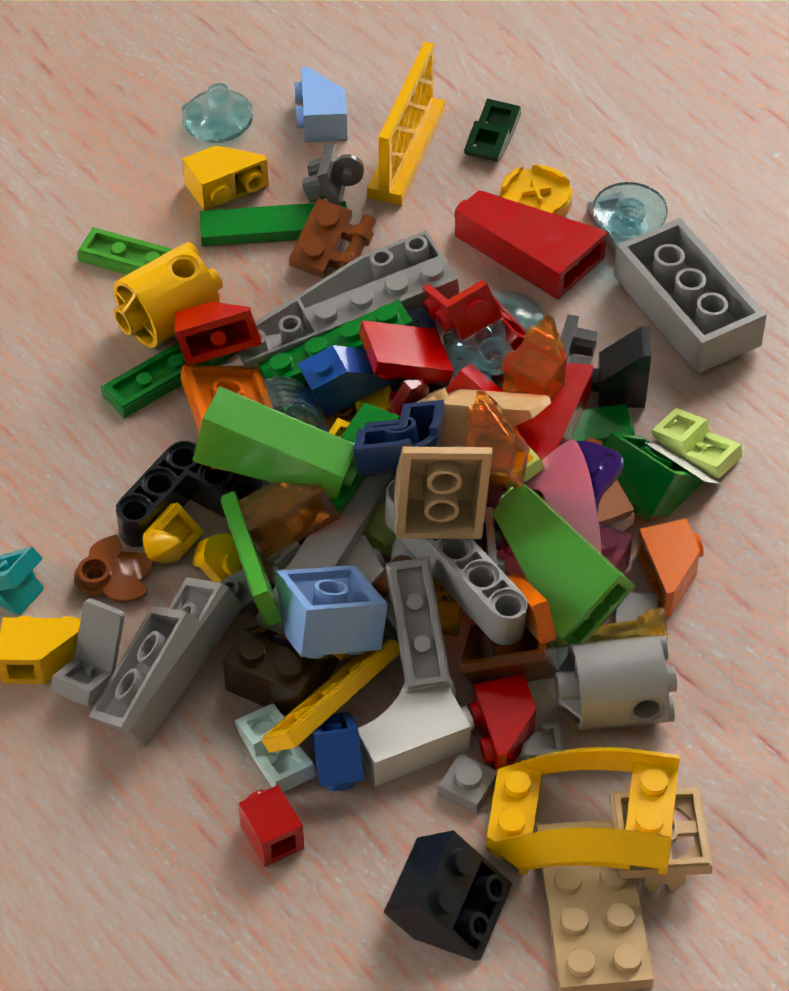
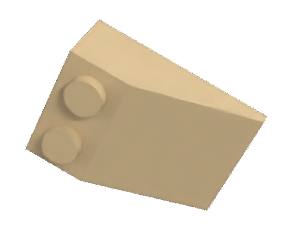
[416,387,551,447]
[394,447,492,539]

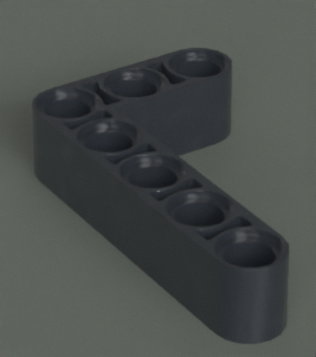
[116,441,323,547]

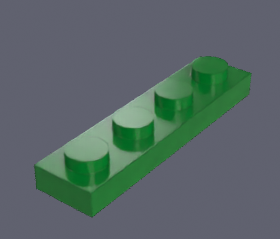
[258,299,415,397]

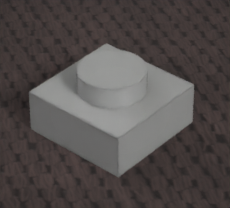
[438,753,497,814]

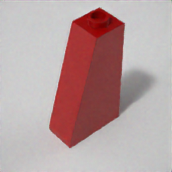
[454,190,607,300]
[503,359,593,498]

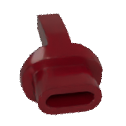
[388,378,429,418]

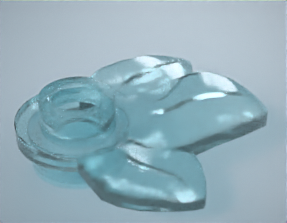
[443,320,514,377]

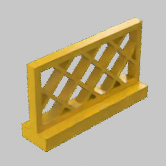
[367,41,446,206]

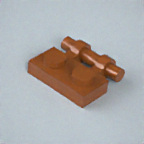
[289,198,376,278]

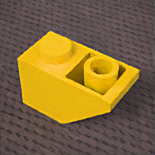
[182,145,269,211]
[0,616,81,684]

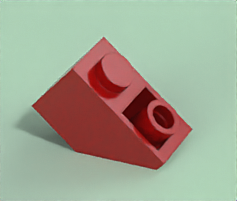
[467,674,536,771]

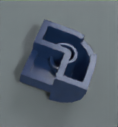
[353,400,445,478]

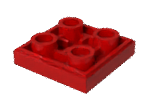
[359,320,454,384]

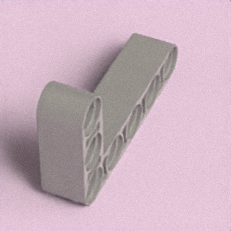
[385,442,528,645]

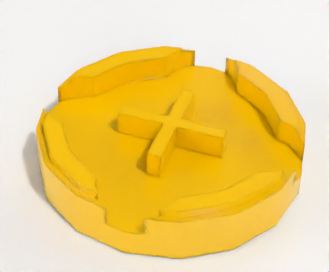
[500,165,573,217]

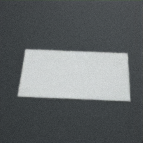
[645,442,722,484]

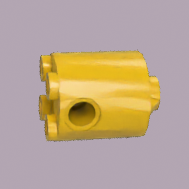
[113,242,223,348]

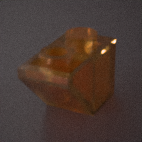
[501,314,567,410]
[462,391,530,488]

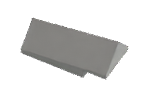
[88,577,243,747]

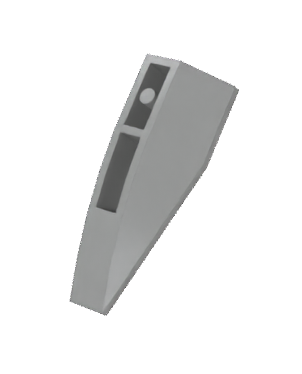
[237,230,460,368]

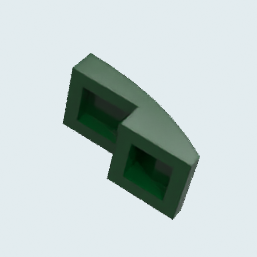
[464,99,521,162]

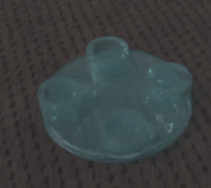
[182,83,253,143]

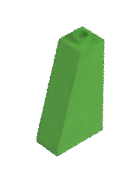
[193,386,358,499]
[492,481,636,644]

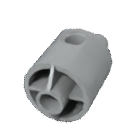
[554,635,677,731]

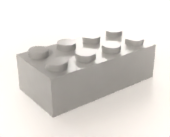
[614,218,767,374]

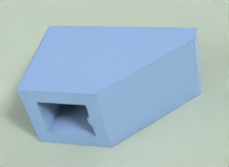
[294,67,348,142]

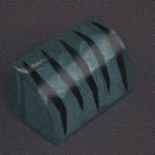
[263,376,328,432]

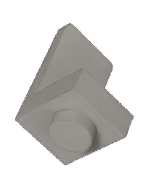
[50,598,125,706]

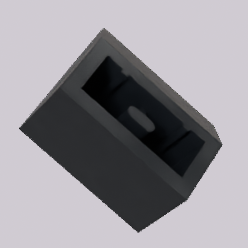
[383,830,513,961]

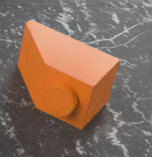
[636,518,704,618]

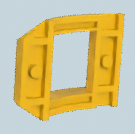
[486,747,680,875]

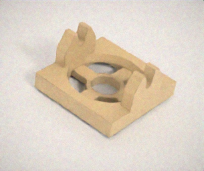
[609,787,713,893]

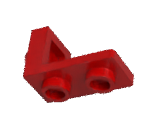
[422,280,503,340]

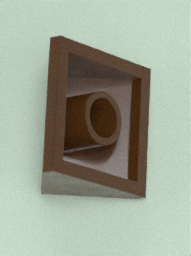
[460,624,560,685]

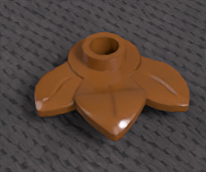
[74,535,154,603]

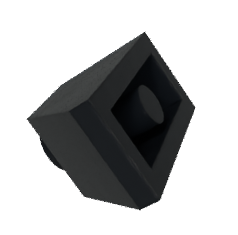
[591,326,652,408]

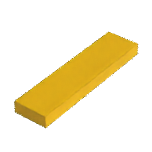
[261,639,400,753]

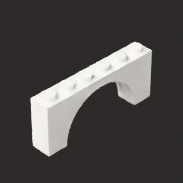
[272,534,475,787]

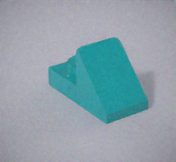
[0,546,44,615]

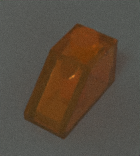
[238,481,341,558]

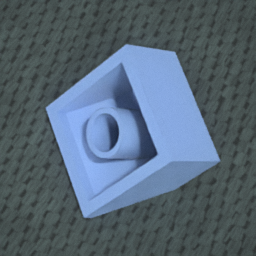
[275,565,388,659]

